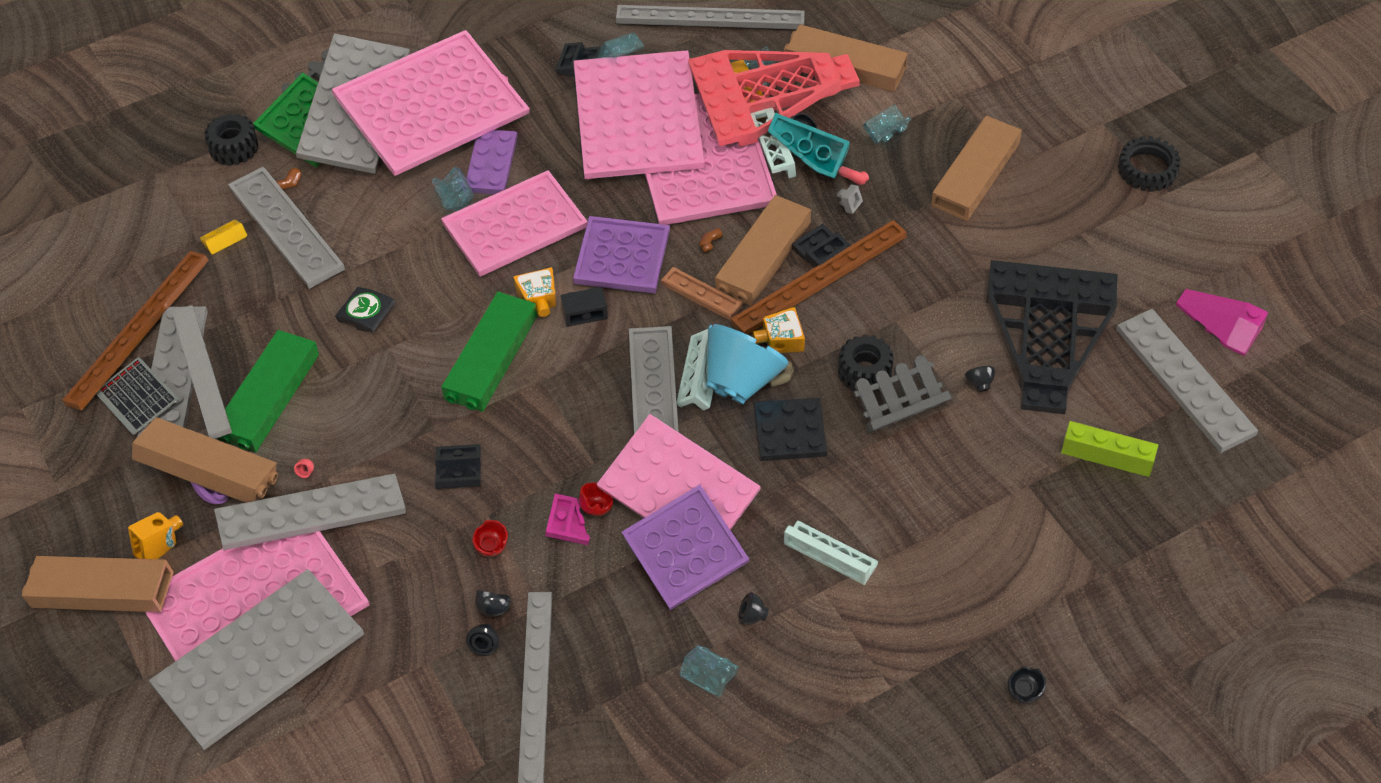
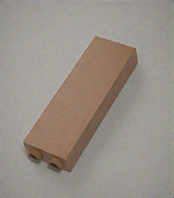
[784,24,908,92]
[931,116,1022,221]
[715,195,811,306]
[132,417,278,503]
[22,556,174,612]

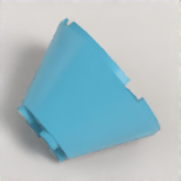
[706,324,789,405]

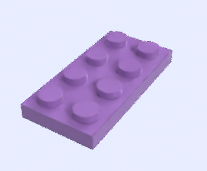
[464,130,518,194]

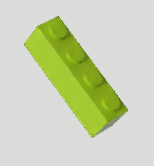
[1061,421,1159,477]

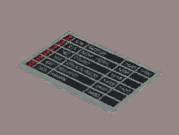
[96,357,179,435]

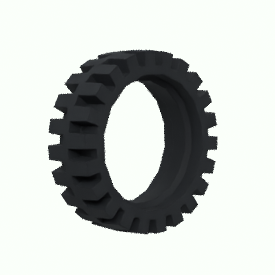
[1118,136,1180,192]

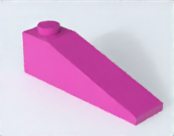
[1176,289,1268,356]

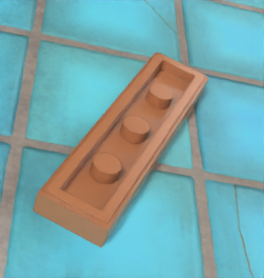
[661,267,742,321]

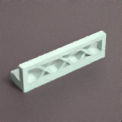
[750,107,796,178]
[677,329,713,410]
[784,521,878,585]

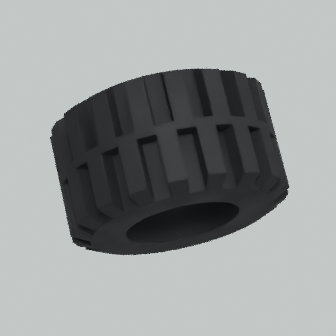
[204,113,259,166]
[838,335,894,393]

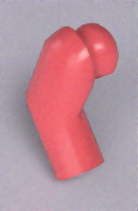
[838,166,869,185]

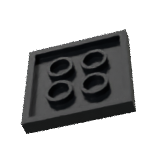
[754,398,827,461]

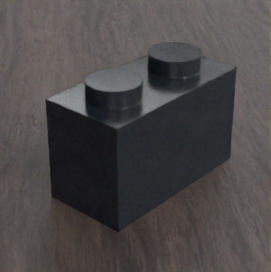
[560,287,608,327]

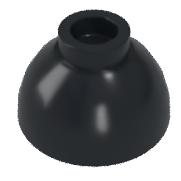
[965,365,995,392]
[738,592,769,625]
[466,624,499,656]

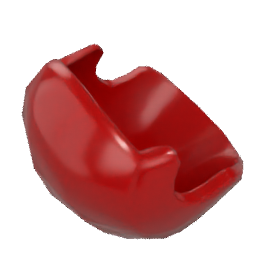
[579,482,613,516]
[472,520,508,557]

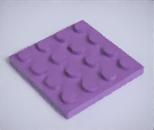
[573,216,670,294]
[622,484,750,610]

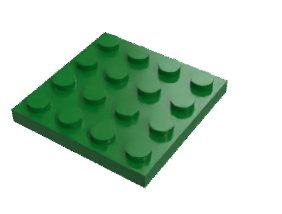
[253,72,321,168]

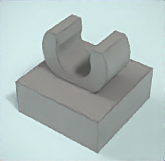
[837,184,863,214]

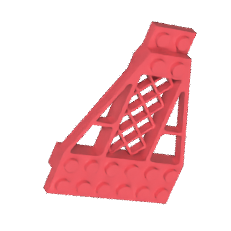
[688,50,860,147]

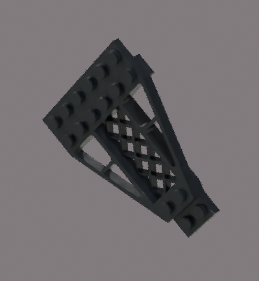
[986,260,1118,414]

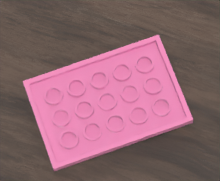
[441,170,588,277]
[597,414,761,530]

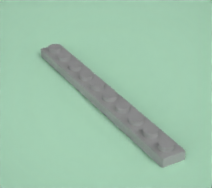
[616,5,805,29]
[518,592,552,783]

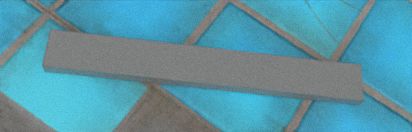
[172,305,232,439]

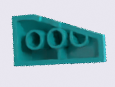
[768,113,850,179]

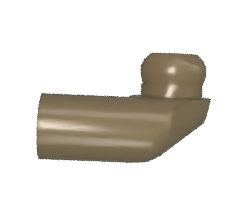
[768,361,794,388]

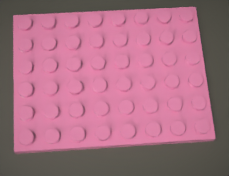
[332,30,530,176]
[574,50,705,179]
[645,94,777,225]
[145,531,370,661]

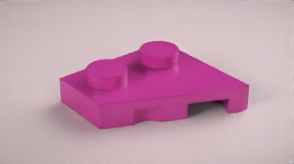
[545,493,590,545]

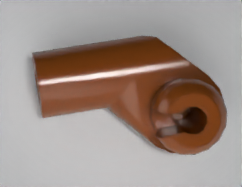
[276,168,301,190]
[699,228,723,252]

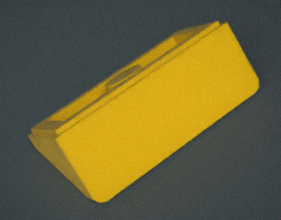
[200,220,247,254]

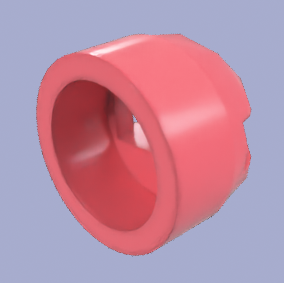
[294,458,314,478]

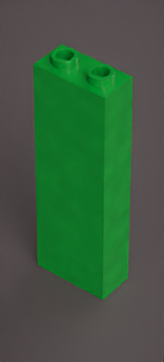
[441,291,538,412]
[217,330,319,453]

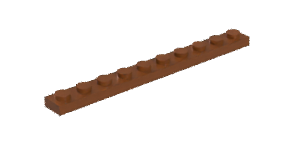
[731,220,907,335]
[62,251,209,411]

